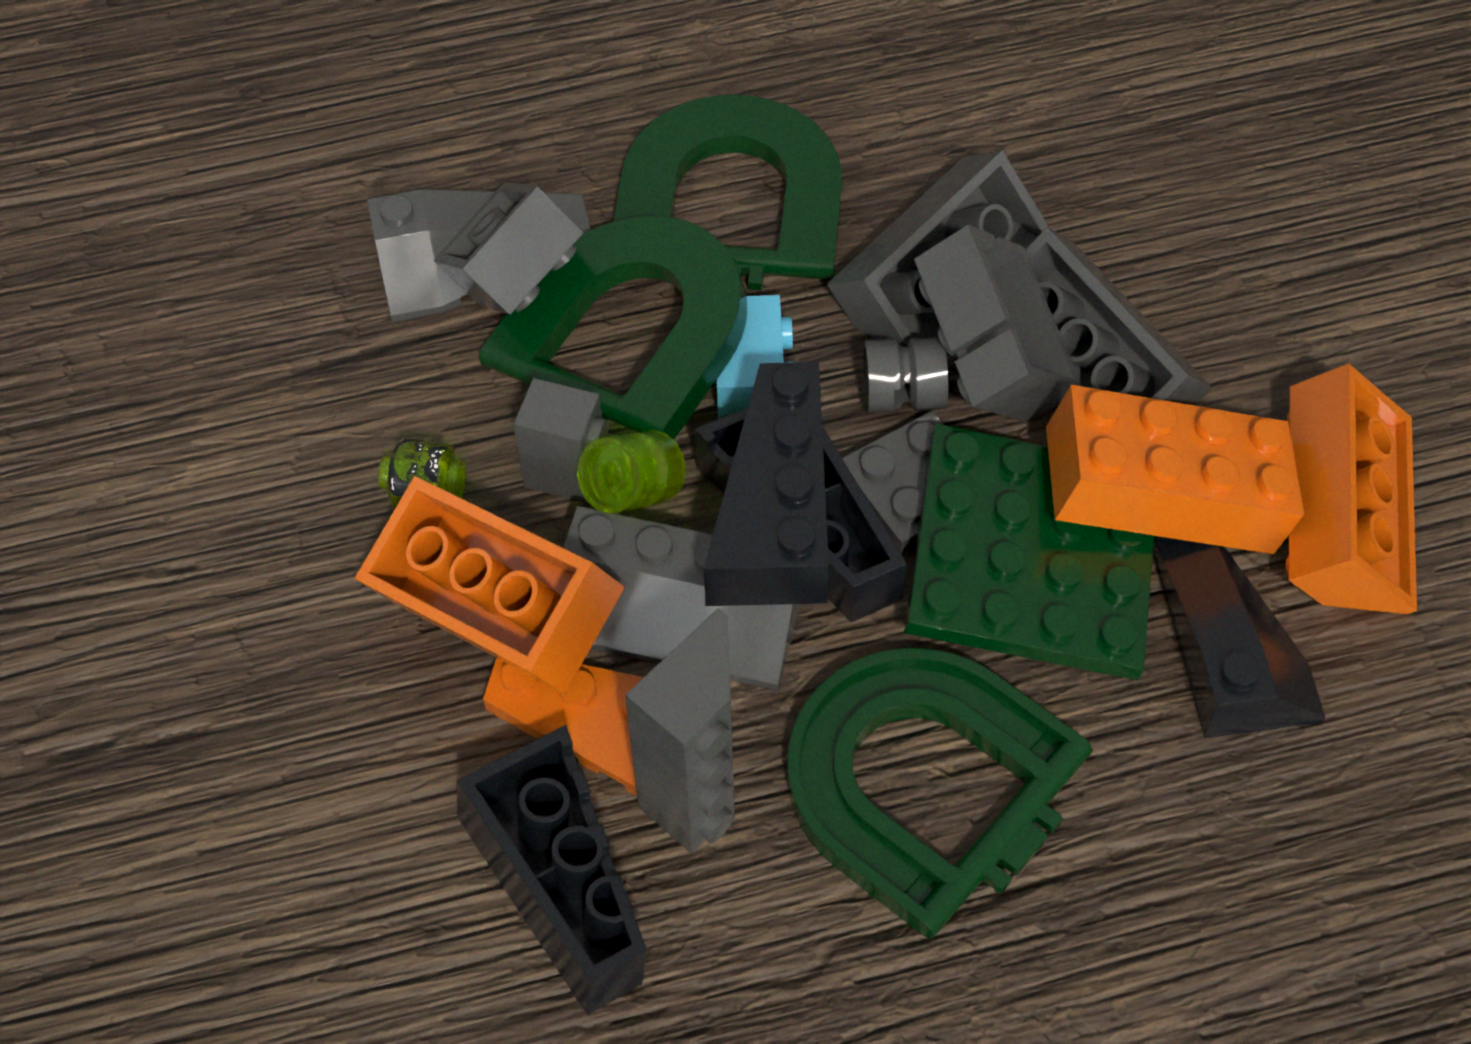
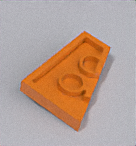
[483,658,644,796]

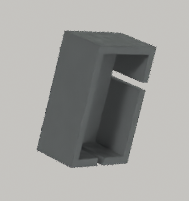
[914,225,1082,422]

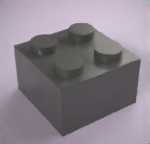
[433,182,584,315]

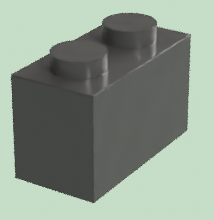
[513,378,612,504]

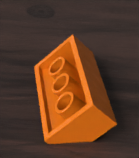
[1286,363,1417,614]

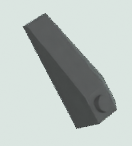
[367,189,591,322]

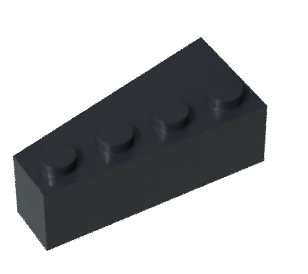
[457,725,647,1015]

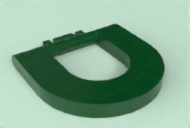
[613,95,842,290]
[479,216,747,445]
[787,648,1093,939]

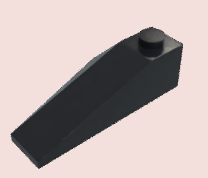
[1153,536,1325,738]

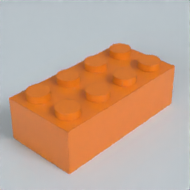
[1046,385,1305,554]
[354,476,625,694]

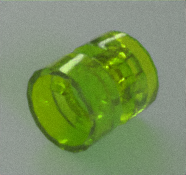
[577,430,686,514]

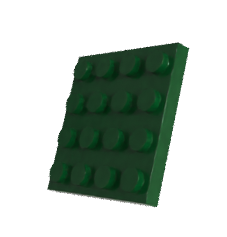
[904,424,1154,680]

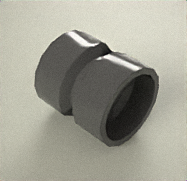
[863,337,948,413]

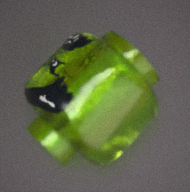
[378,439,466,509]

